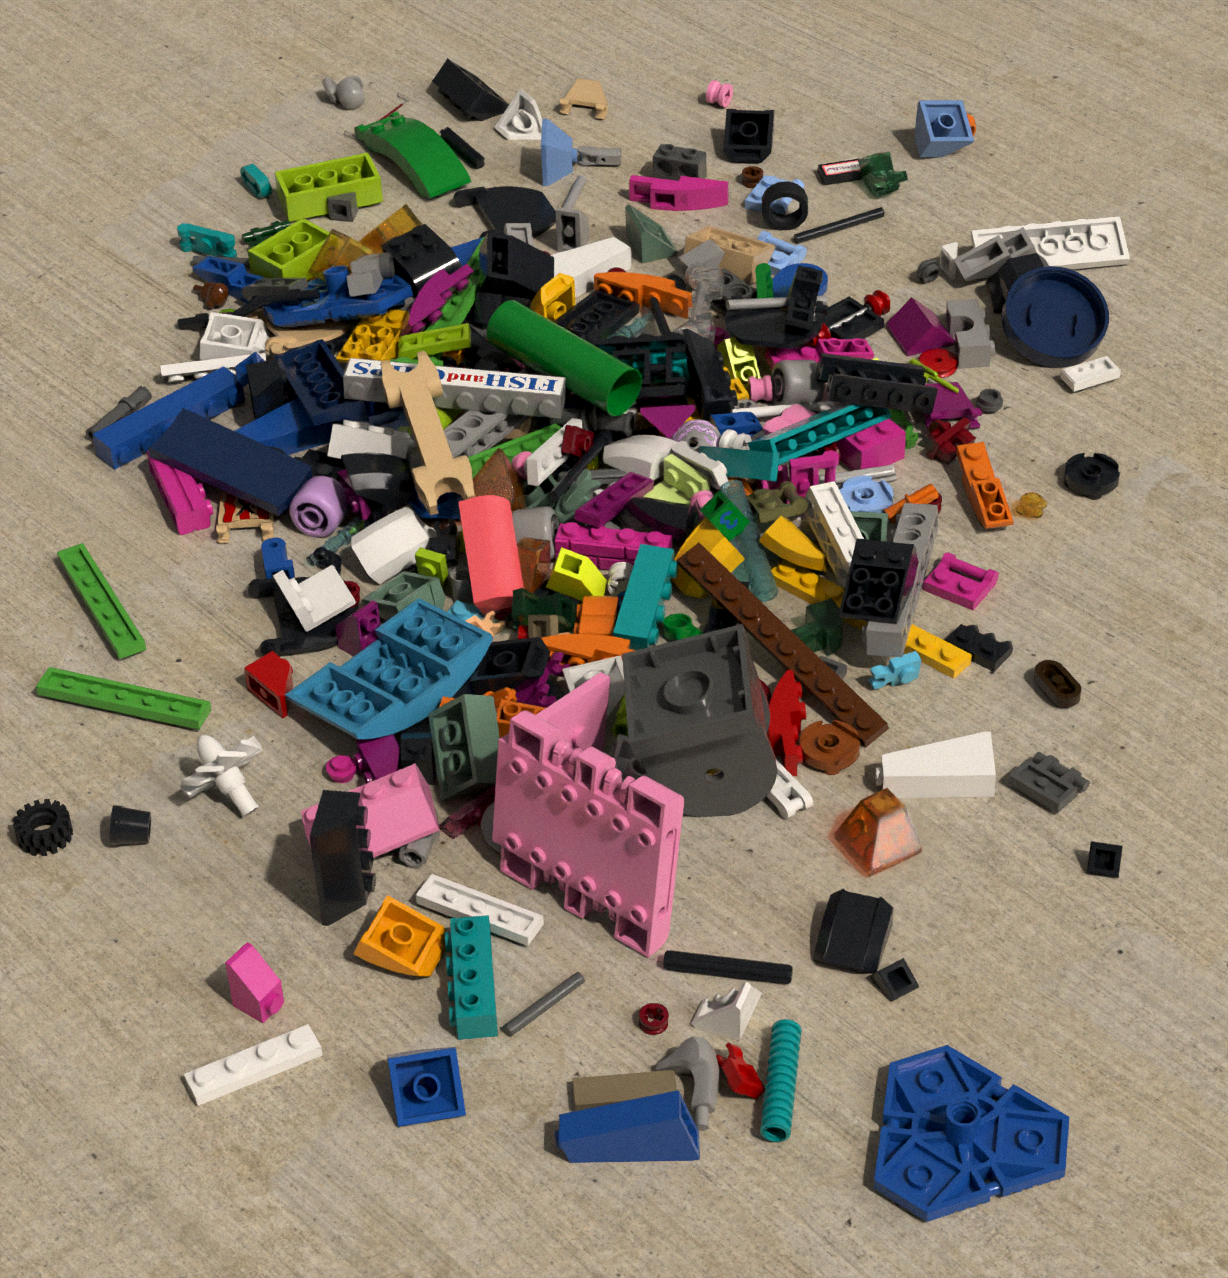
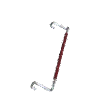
[344,92,410,140]

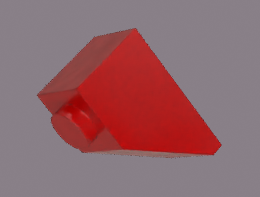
[244,651,293,719]

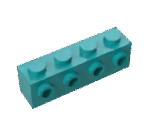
[613,544,679,650]
[445,915,498,1040]

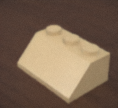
[684,226,775,285]

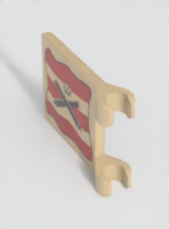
[216,493,275,543]

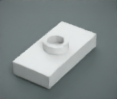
[1060,356,1121,392]

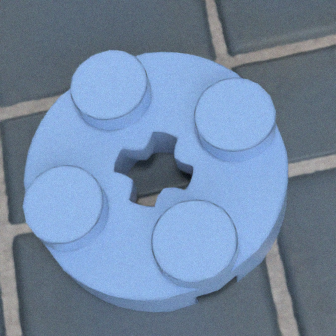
[839,475,894,513]

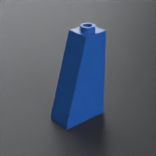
[235,398,332,455]
[555,1090,700,1163]

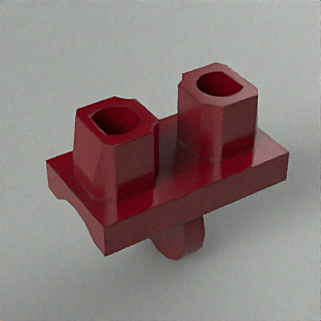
[926,417,976,465]

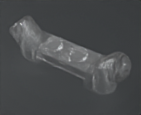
[673,262,724,343]

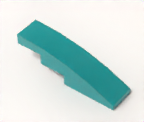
[699,446,780,481]

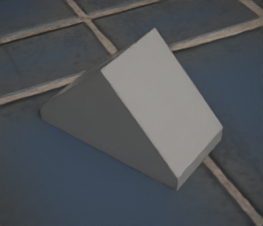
[678,240,725,296]

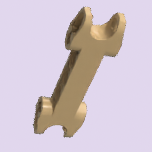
[380,351,475,516]

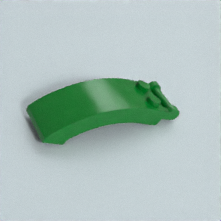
[354,111,471,198]

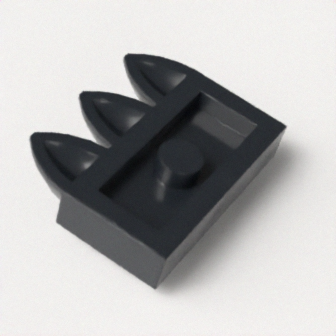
[945,624,1013,672]

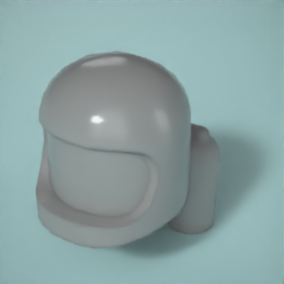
[322,76,365,109]

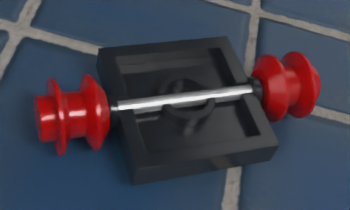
[806,290,891,348]

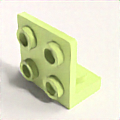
[643,454,710,513]

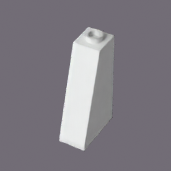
[551,237,631,298]
[875,731,996,798]

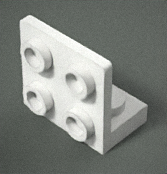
[273,565,356,632]

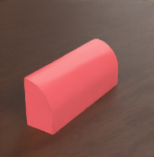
[458,495,526,614]

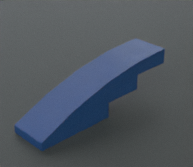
[192,256,265,308]

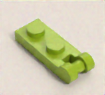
[398,323,471,360]

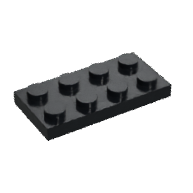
[553,290,640,340]

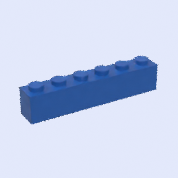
[92,366,245,470]

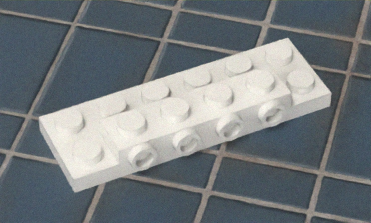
[971,217,1130,278]

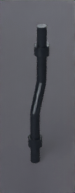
[177,289,320,329]

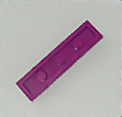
[574,472,654,528]

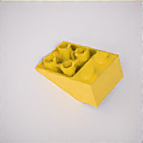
[336,309,408,363]

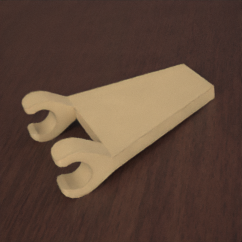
[559,78,608,120]

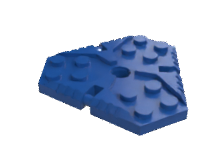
[262,266,413,327]
[874,1045,1070,1222]

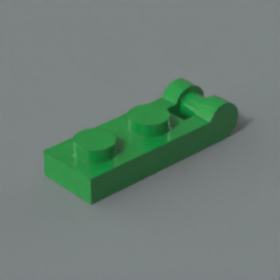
[755,263,774,309]

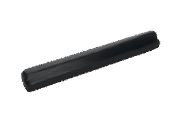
[663,950,793,984]

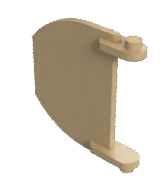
[246,309,349,355]

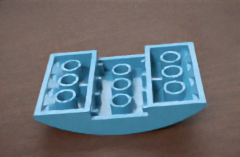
[285,598,493,739]

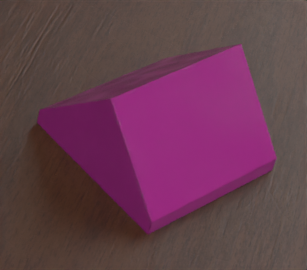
[886,297,955,357]
[640,404,695,439]

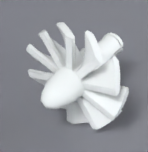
[180,734,263,817]

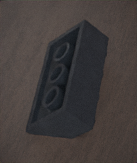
[309,790,376,926]

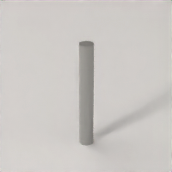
[562,176,586,209]

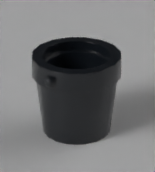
[110,805,151,846]

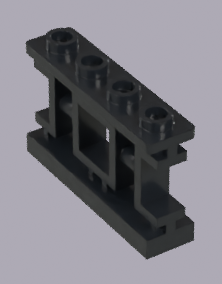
[576,332,688,410]
[815,353,938,414]

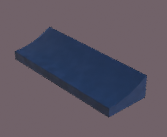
[273,339,370,426]
[149,408,312,516]

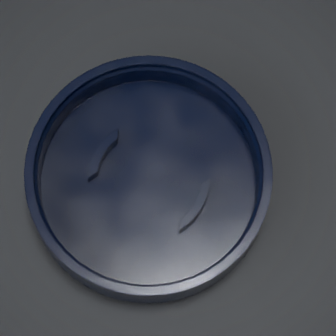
[1001,266,1109,368]

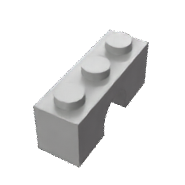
[945,299,995,369]

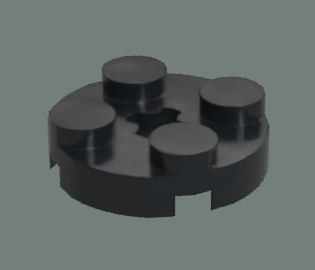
[1064,453,1120,500]

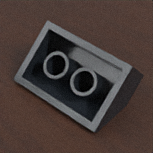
[432,58,510,121]
[682,329,738,422]

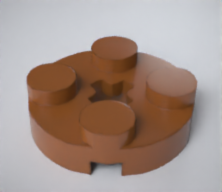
[800,720,860,775]

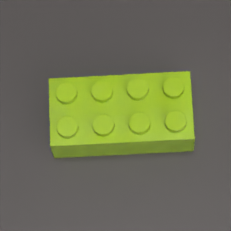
[274,152,383,222]

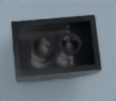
[381,224,462,297]

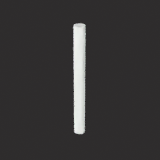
[730,401,834,418]

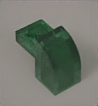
[858,152,908,197]
[511,588,576,634]
[791,598,843,657]

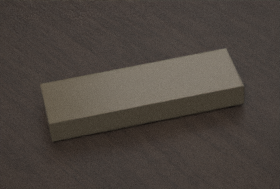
[572,1070,677,1111]

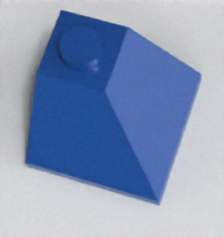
[387,1047,466,1127]

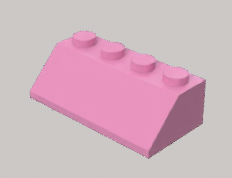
[301,764,440,858]

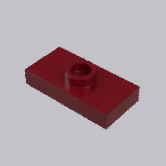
[561,425,594,458]

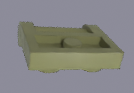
[746,481,808,524]

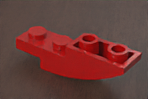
[768,670,806,776]

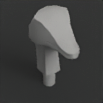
[655,1036,719,1131]

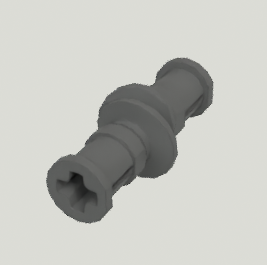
[549,405,634,436]

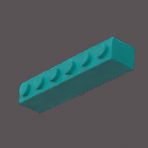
[748,403,891,465]

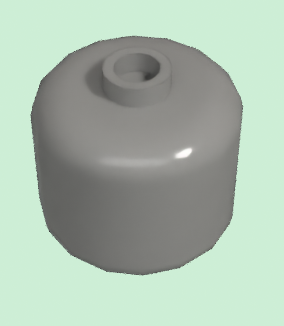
[771,360,825,405]
[512,506,559,562]

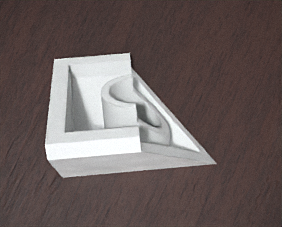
[494,89,542,140]
[691,981,762,1041]

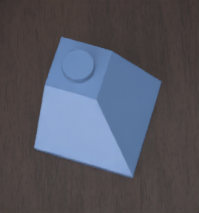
[914,100,974,157]
[541,119,578,186]

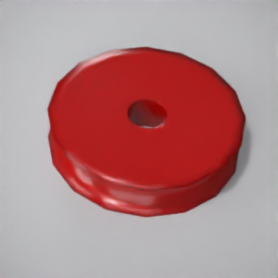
[918,348,958,378]

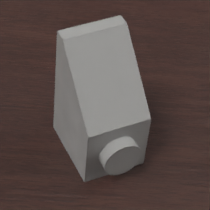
[555,208,589,252]

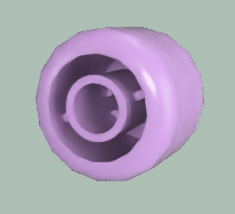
[289,476,350,538]

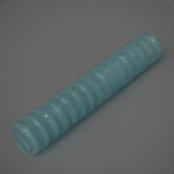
[719,480,778,602]

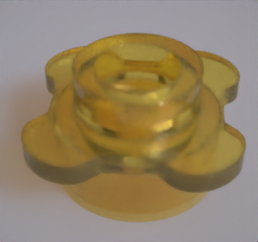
[1016,492,1047,518]

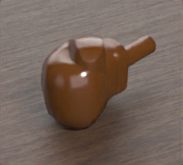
[193,282,229,309]

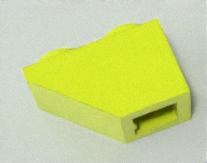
[717,338,761,389]
[546,547,608,601]

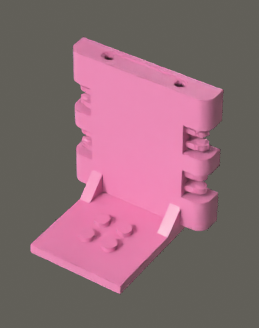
[492,672,684,958]

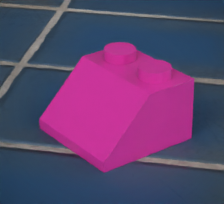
[835,419,906,470]

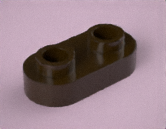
[1034,660,1081,707]

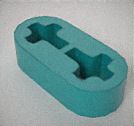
[240,163,272,199]

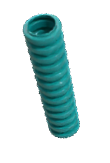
[760,1019,802,1142]

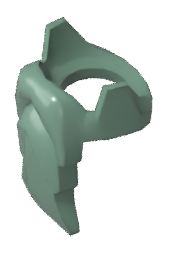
[554,469,601,527]

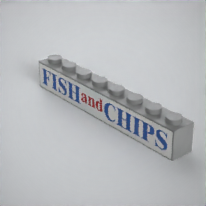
[343,358,566,419]

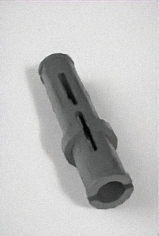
[86,386,152,443]

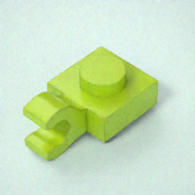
[415,547,449,587]

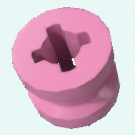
[706,80,733,107]
[748,375,773,403]

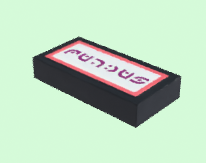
[818,158,871,185]

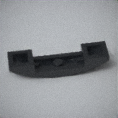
[785,265,823,330]

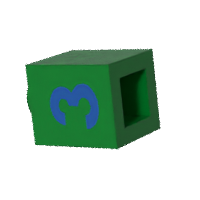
[700,490,750,542]

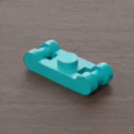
[177,223,237,258]

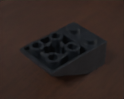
[479,232,554,300]
[838,538,919,624]

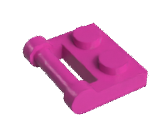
[789,450,839,498]
[923,552,999,611]

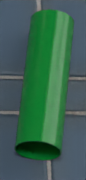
[486,300,642,416]

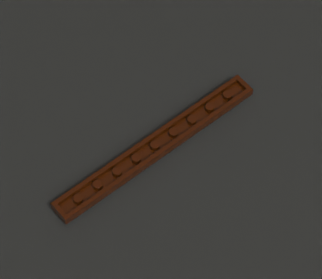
[677,542,889,747]

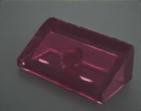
[439,785,496,840]

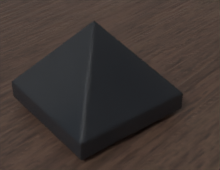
[1087,841,1123,878]

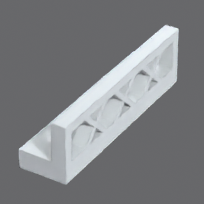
[804,481,864,589]

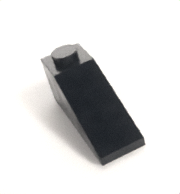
[401,717,434,785]

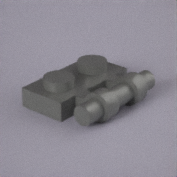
[1008,752,1090,813]

